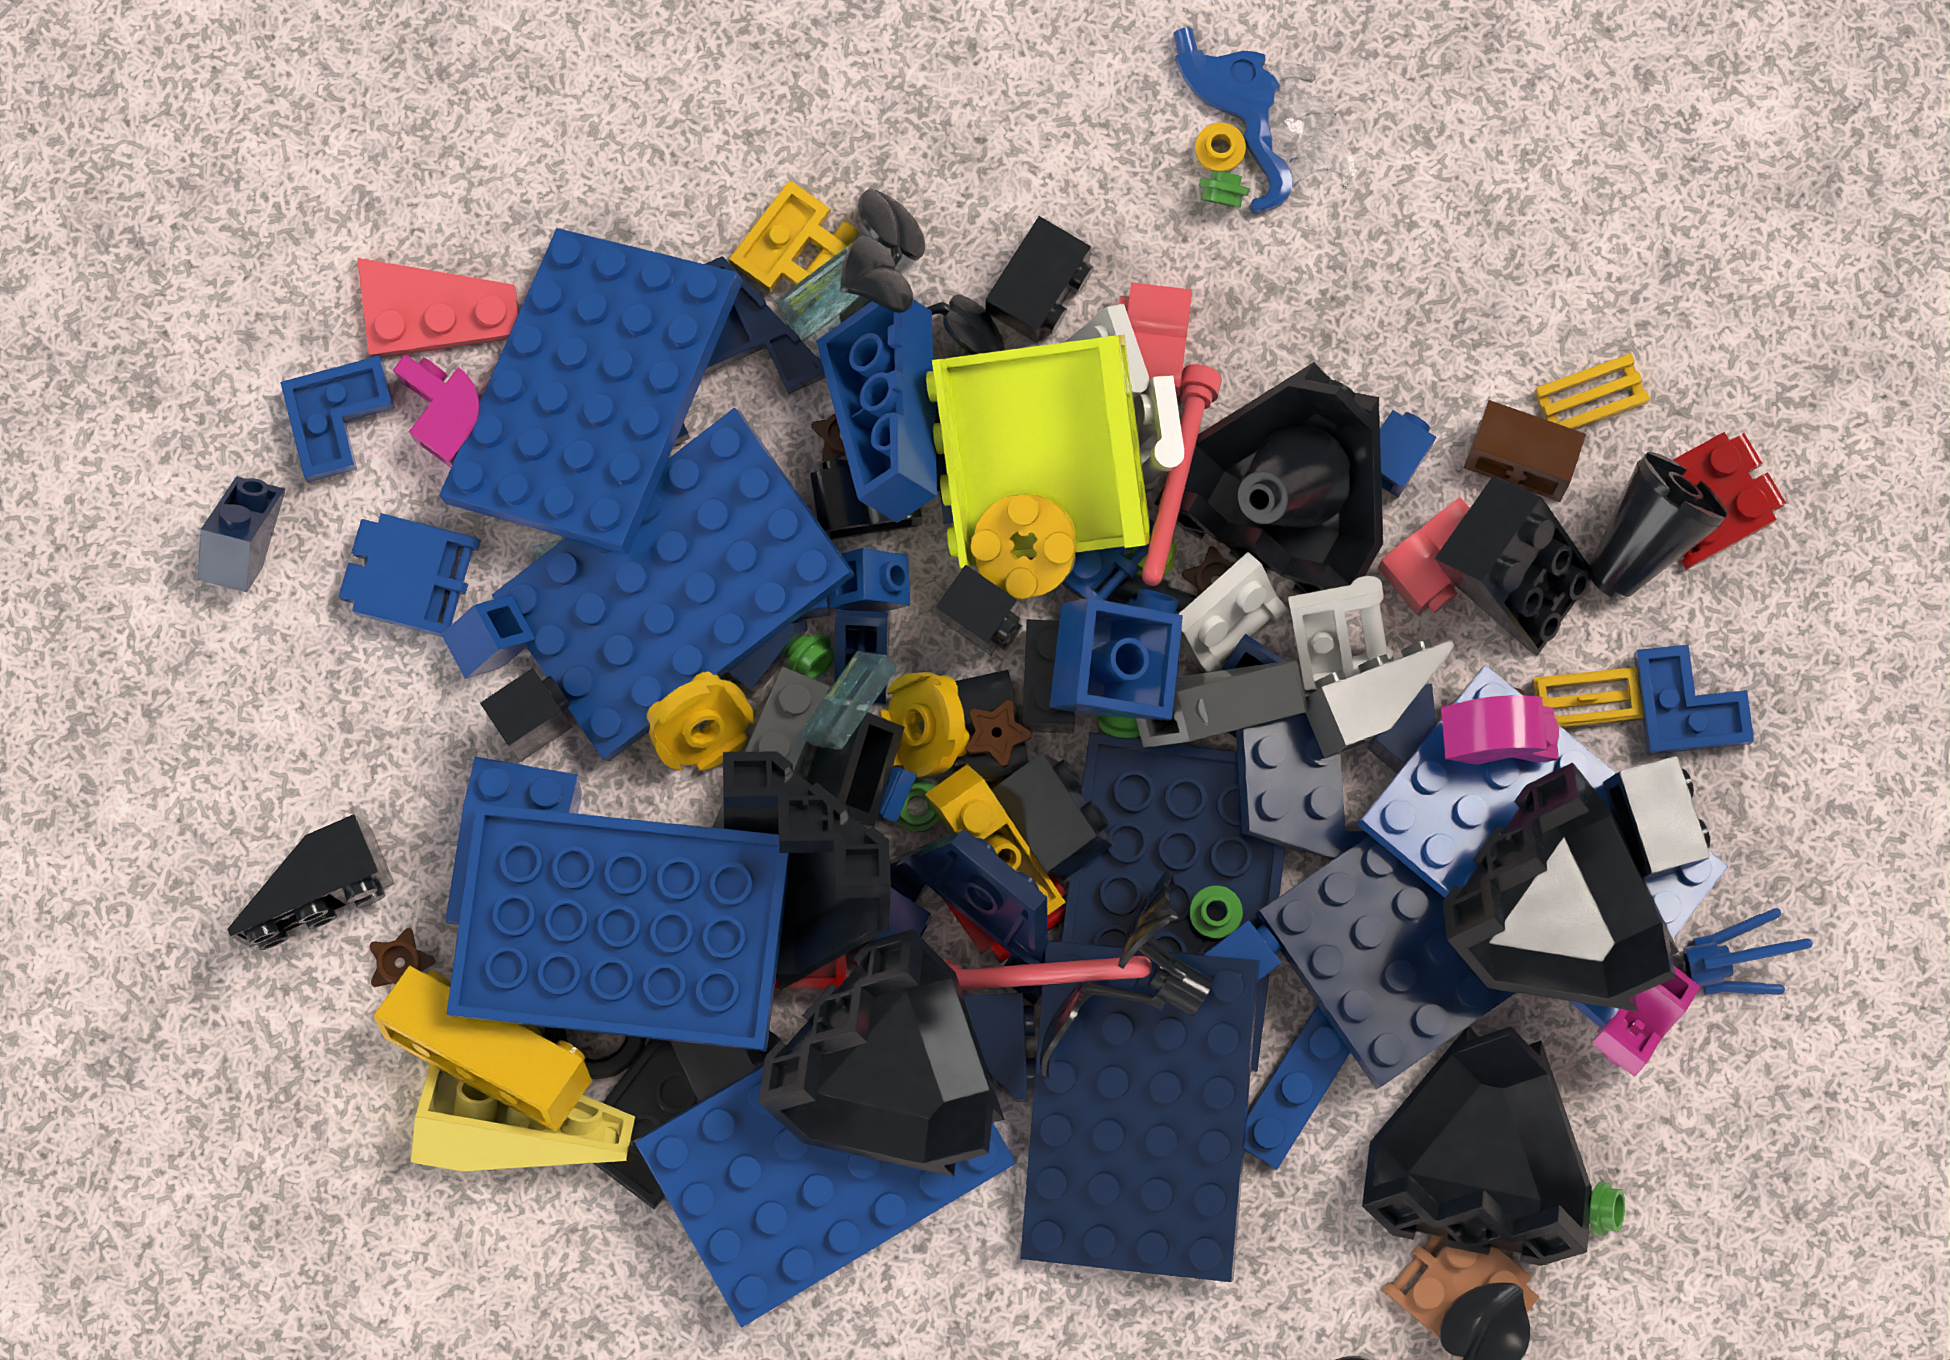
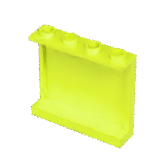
[926,334,1151,568]

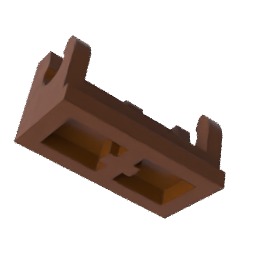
[1463,400,1586,502]

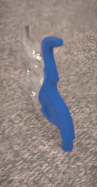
[1173,27,1356,214]

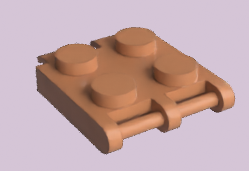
[1381,1235,1539,1359]

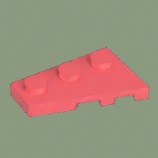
[357,258,519,358]

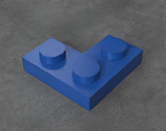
[280,356,395,483]
[1634,644,1754,755]

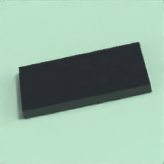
[593,1030,782,1210]

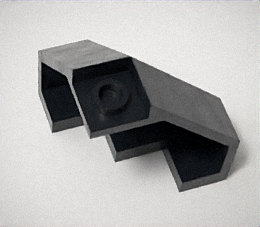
[1154,362,1383,594]
[723,751,891,991]
[1442,762,1679,1011]
[758,929,1005,1177]
[1362,1026,1592,1266]

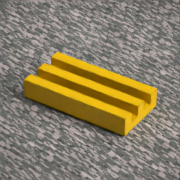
[1534,353,1650,430]
[1532,667,1644,728]

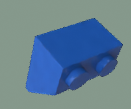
[1050,598,1183,720]

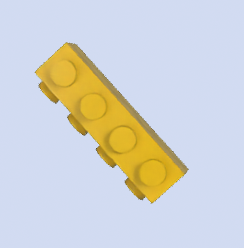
[373,965,592,1133]

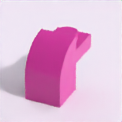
[393,354,481,468]
[1441,695,1559,765]
[1592,966,1701,1077]

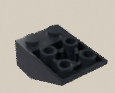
[1434,475,1594,656]
[227,814,395,950]

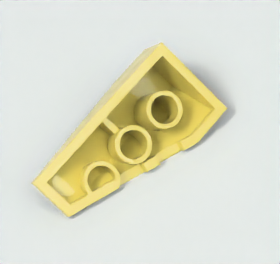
[410,1064,635,1172]

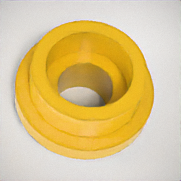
[1195,122,1246,172]

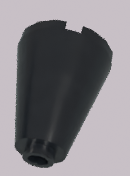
[1238,426,1351,528]
[1589,452,1728,598]

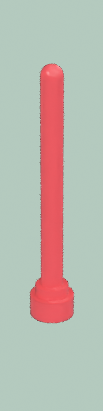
[1142,364,1222,586]
[944,956,1152,993]

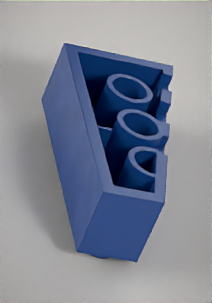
[816,299,937,523]

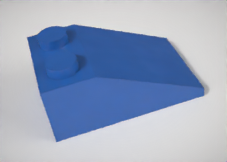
[445,757,582,925]

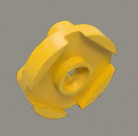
[970,493,1077,599]
[646,671,754,771]
[880,672,970,777]

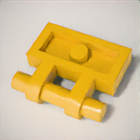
[729,180,859,313]

